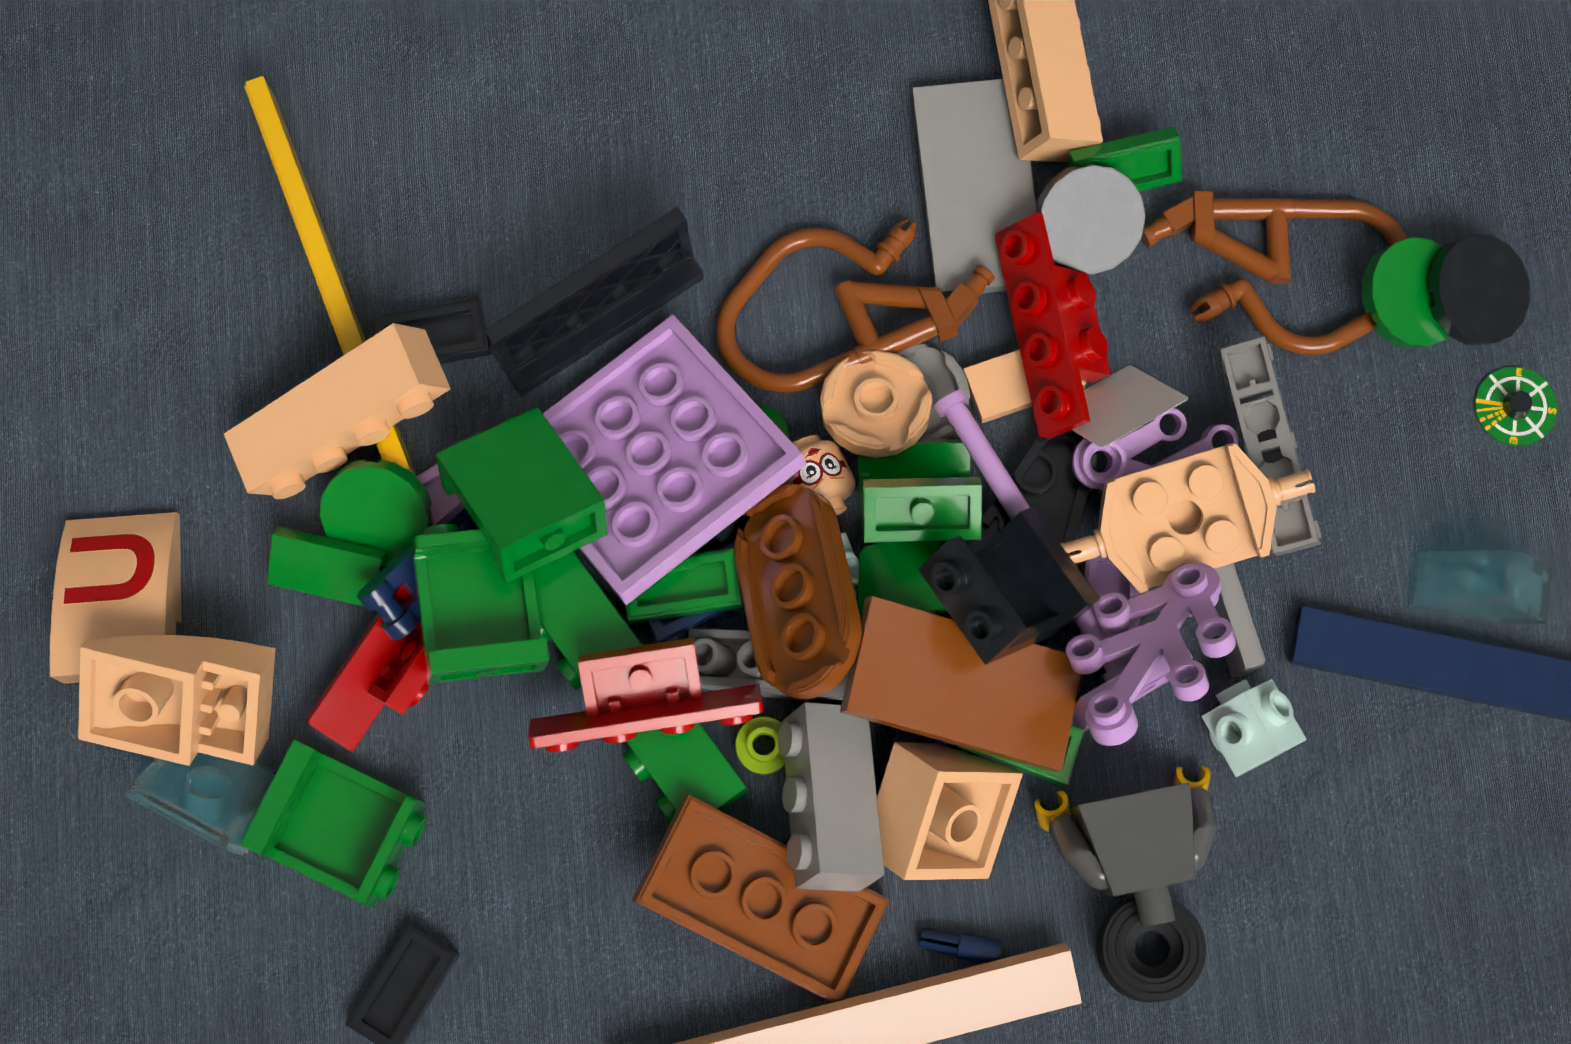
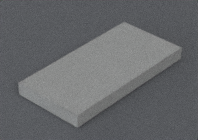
[912,79,1036,297]

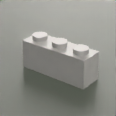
[778,702,884,891]

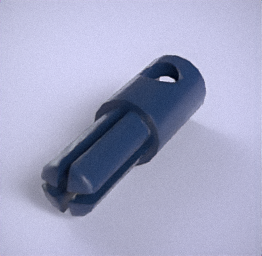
[918,928,1001,963]

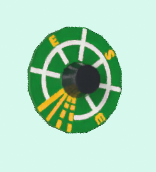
[1474,367,1558,446]

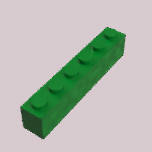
[533,552,748,822]

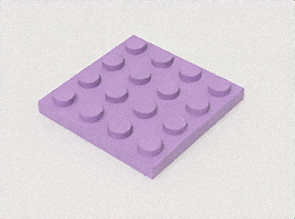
[543,314,807,605]

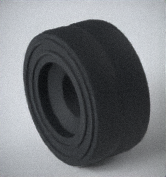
[1096,898,1206,1003]

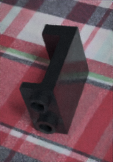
[918,507,1100,665]

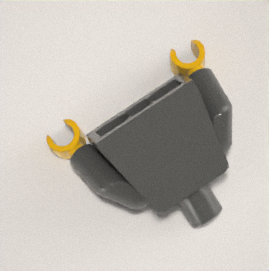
[1034,766,1218,927]

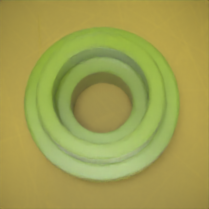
[736,717,785,775]

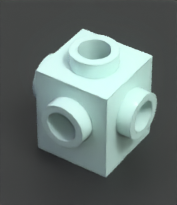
[1202,679,1307,777]

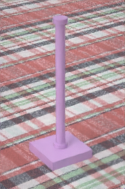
[934,389,1193,732]

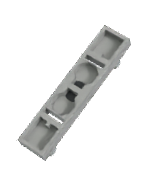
[1220,337,1321,556]

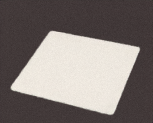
[1072,365,1188,448]

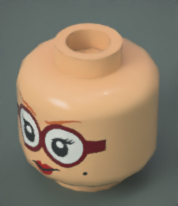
[782,435,856,516]

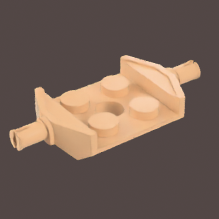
[1060,443,1315,594]

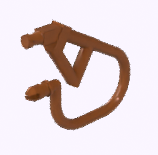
[1141,191,1408,356]
[716,218,995,393]

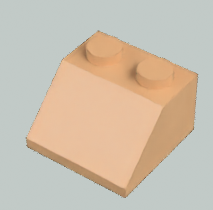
[877,742,1023,880]

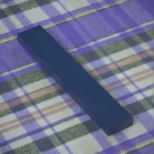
[1289,606,1571,722]

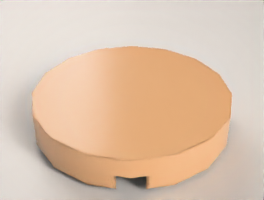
[820,350,933,458]

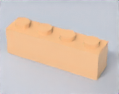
[988,0,1103,163]
[224,323,451,499]

